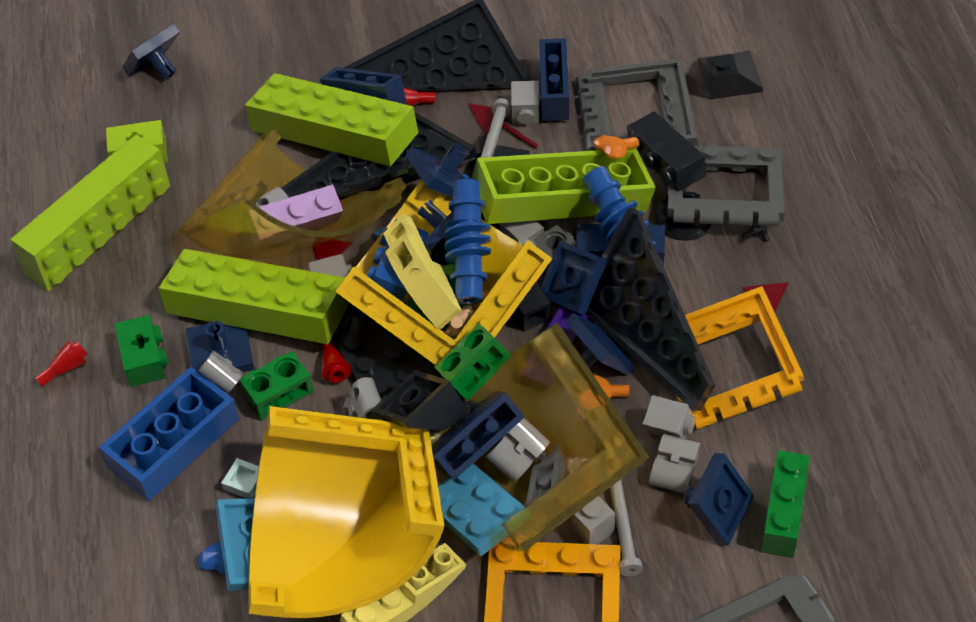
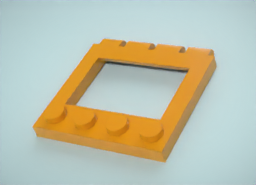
[676,286,804,430]
[484,541,620,622]

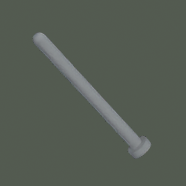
[481,98,512,158]
[602,438,643,576]

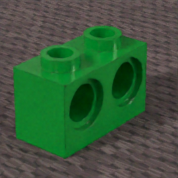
[435,323,512,401]
[239,351,314,421]

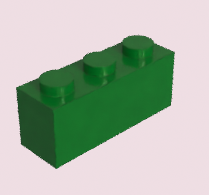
[761,450,810,558]

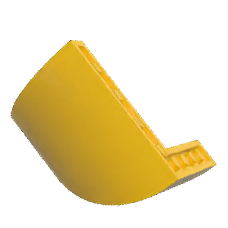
[335,179,552,365]
[248,406,444,618]

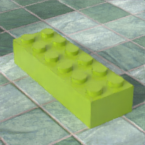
[245,73,418,166]
[10,134,170,292]
[472,148,656,224]
[159,249,350,344]

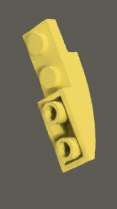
[383,214,462,329]
[340,543,466,622]

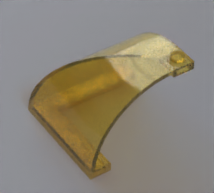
[178,129,407,259]
[429,323,650,552]

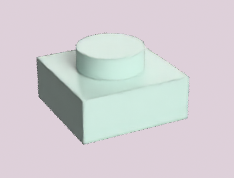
[222,458,259,498]

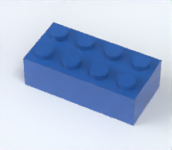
[99,367,239,501]

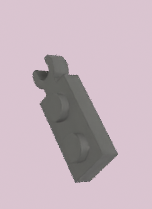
[526,444,567,515]

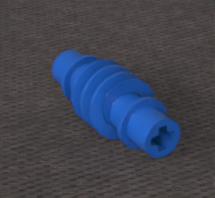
[582,166,664,266]
[444,179,491,304]

